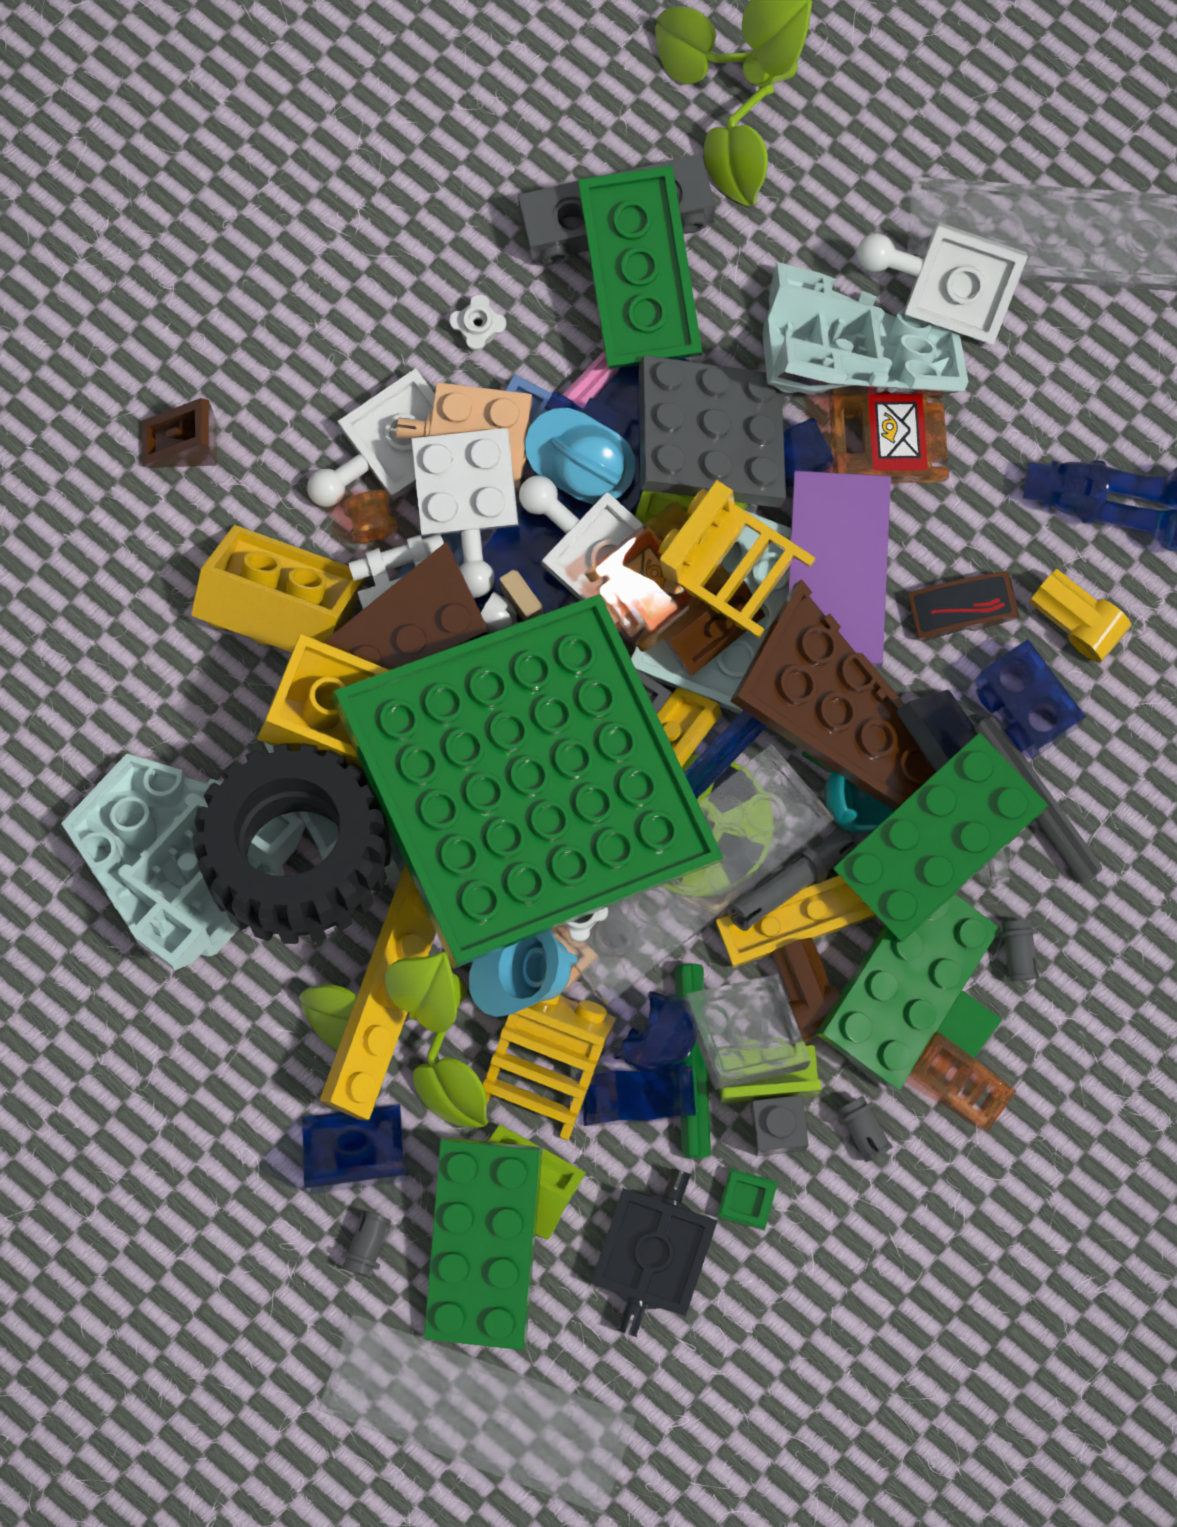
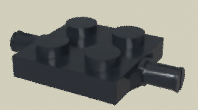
[590,1168,718,1338]

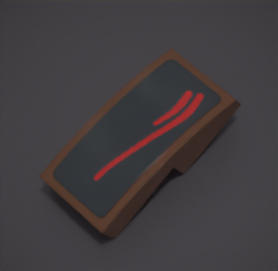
[908,571,1020,641]

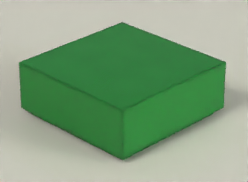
[935,990,1002,1061]
[717,1168,778,1231]

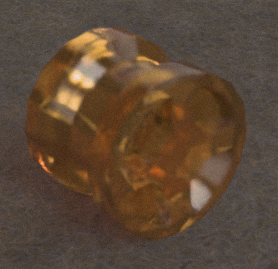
[342,490,398,544]

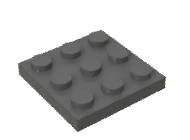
[639,355,786,508]

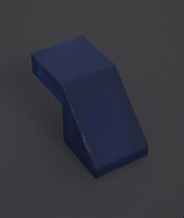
[580,1065,696,1126]

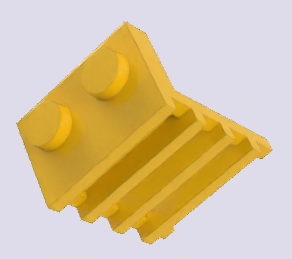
[658,480,816,639]
[483,993,617,1140]

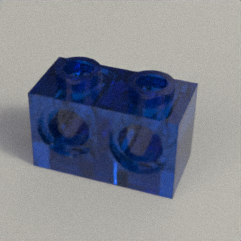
[976,639,1086,759]

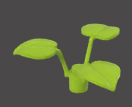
[655,0,812,206]
[299,952,489,1128]

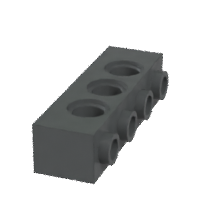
[518,153,715,265]

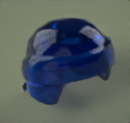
[613,991,698,1073]

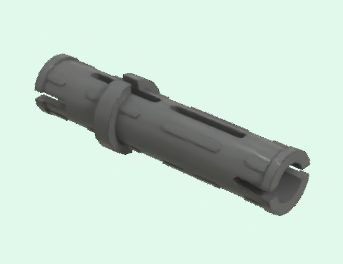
[727,827,857,931]

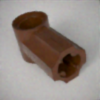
[772,937,840,1044]

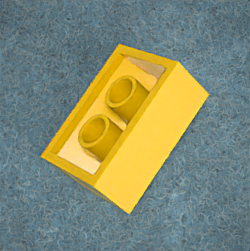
[191,525,366,653]
[257,634,389,785]

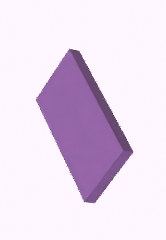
[788,471,891,667]

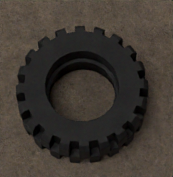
[193,743,391,944]

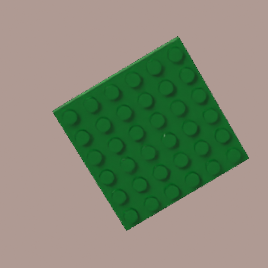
[331,594,724,969]

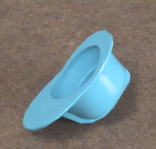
[525,408,635,504]
[469,930,578,1017]

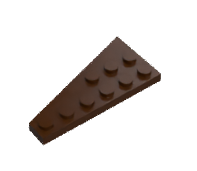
[730,579,936,811]

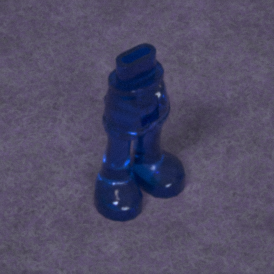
[1023,459,1177,552]

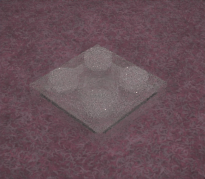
[683,974,811,1090]

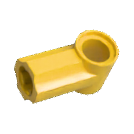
[1029,569,1132,663]

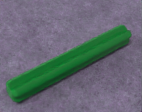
[675,963,711,1160]

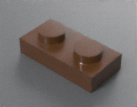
[661,581,766,676]

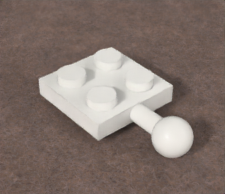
[857,222,1028,345]
[307,368,435,507]
[411,428,519,598]
[519,476,662,625]

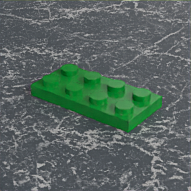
[578,165,702,370]
[833,732,1049,942]
[816,894,1000,1091]
[424,1137,543,1350]

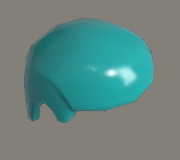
[824,770,894,834]

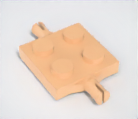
[396,382,533,491]

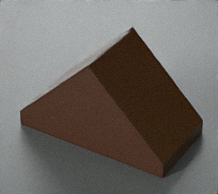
[142,398,217,468]

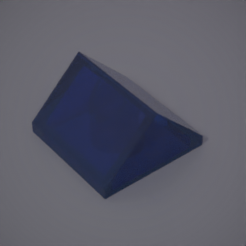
[302,1104,410,1194]

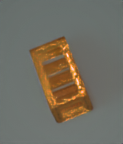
[909,1032,1016,1131]

